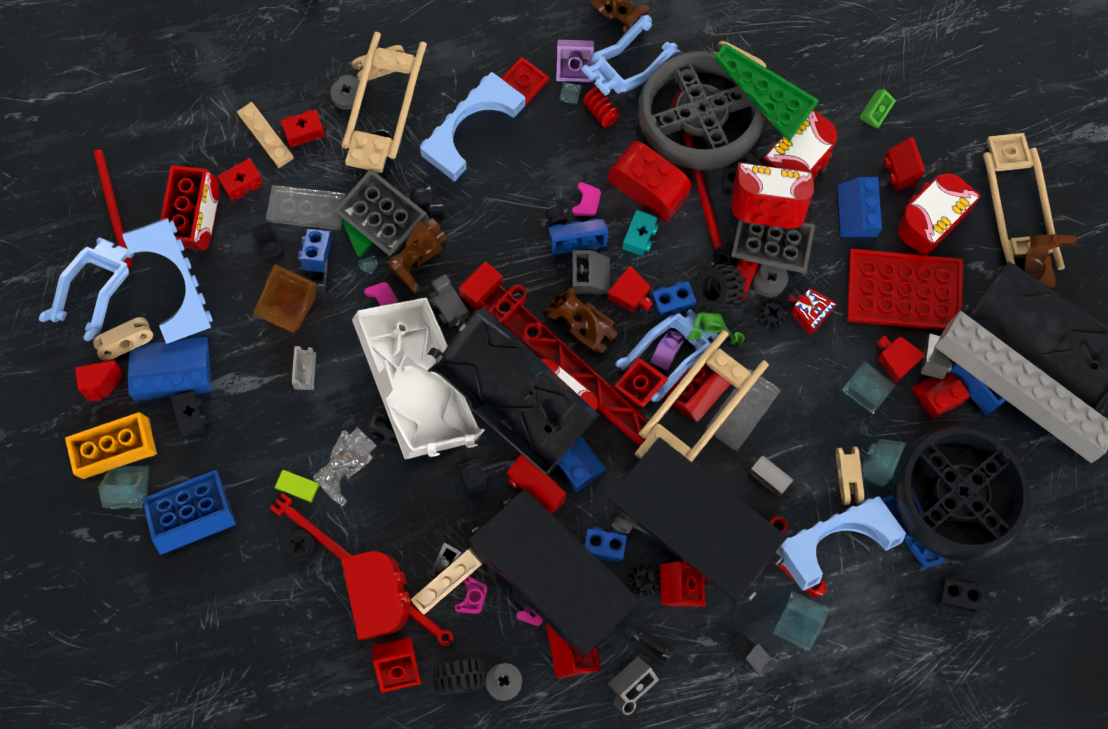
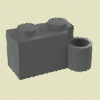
[428,274,469,329]
[608,656,659,715]

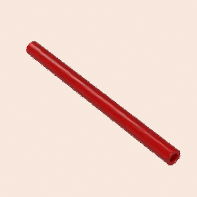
[682,132,722,250]
[93,149,133,268]

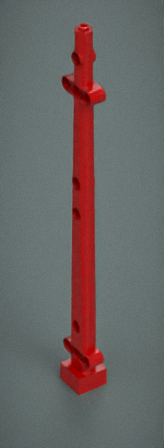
[459,261,828,598]

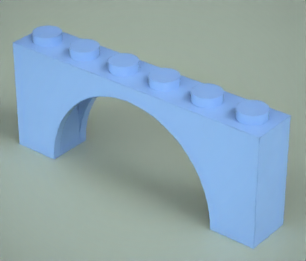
[420,72,525,182]
[122,218,213,344]
[776,496,906,591]

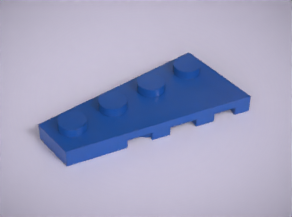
[881,488,944,569]

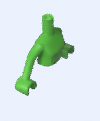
[687,304,745,345]

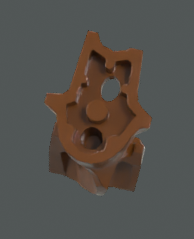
[590,0,650,33]
[386,218,447,293]
[1025,234,1076,288]
[543,288,618,354]

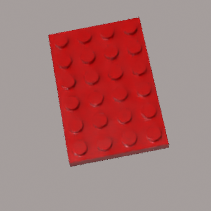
[847,249,963,330]

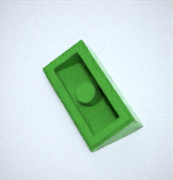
[859,89,896,128]

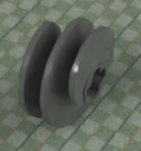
[330,75,363,110]
[753,264,788,297]
[486,663,522,701]

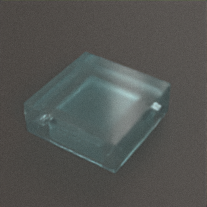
[560,82,581,104]

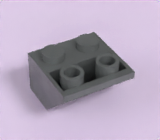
[572,250,610,294]

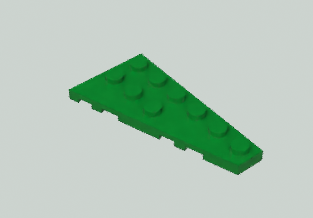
[714,43,819,143]

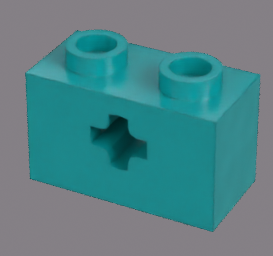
[622,210,659,257]

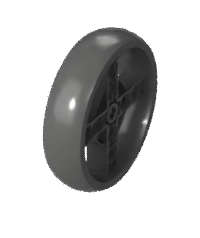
[638,51,766,171]

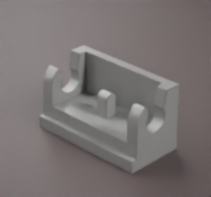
[292,346,316,390]

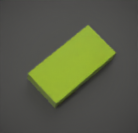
[275,470,319,503]

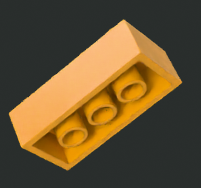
[65,412,157,479]

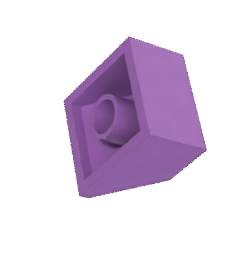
[556,40,594,82]

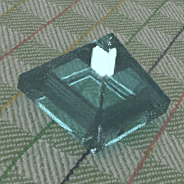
[358,256,378,274]

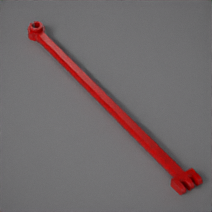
[269,493,454,647]

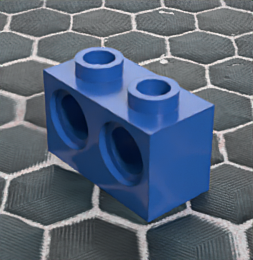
[298,229,331,272]
[651,281,696,319]
[585,527,627,562]

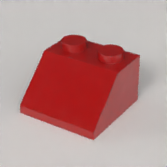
[883,137,925,190]
[614,358,668,408]
[75,360,124,402]
[912,373,970,420]
[660,561,705,607]
[371,637,421,693]

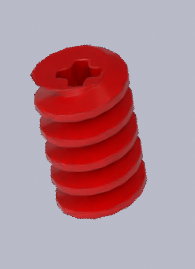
[583,86,621,127]

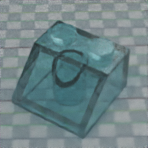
[842,362,896,414]
[861,439,906,487]
[98,466,149,509]
[773,591,829,651]

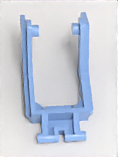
[581,15,683,96]
[39,237,134,341]
[615,309,718,402]

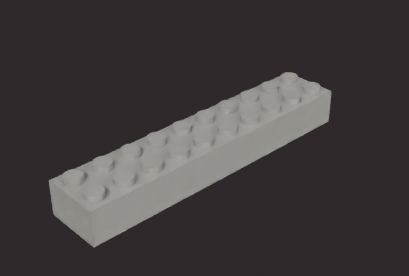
[934,311,1108,463]

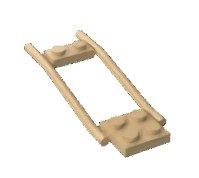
[342,32,427,173]
[983,133,1065,270]
[634,330,769,462]

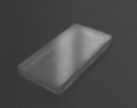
[266,185,346,230]
[705,368,781,451]

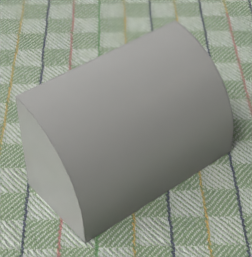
[749,456,793,498]

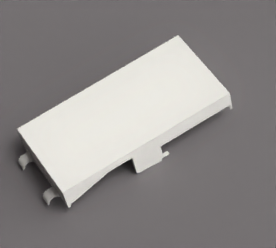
[352,298,485,459]

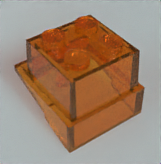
[253,264,318,333]

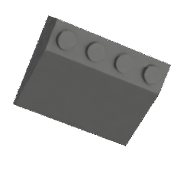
[334,169,430,257]
[731,219,815,274]

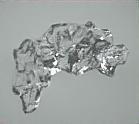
[313,427,377,507]

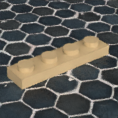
[237,102,294,169]
[411,548,483,615]

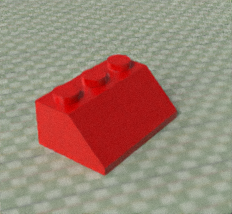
[663,363,731,422]
[507,454,566,515]
[546,623,601,678]

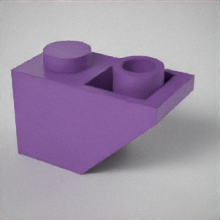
[650,330,686,370]

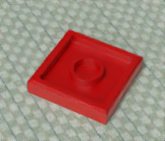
[501,57,549,105]

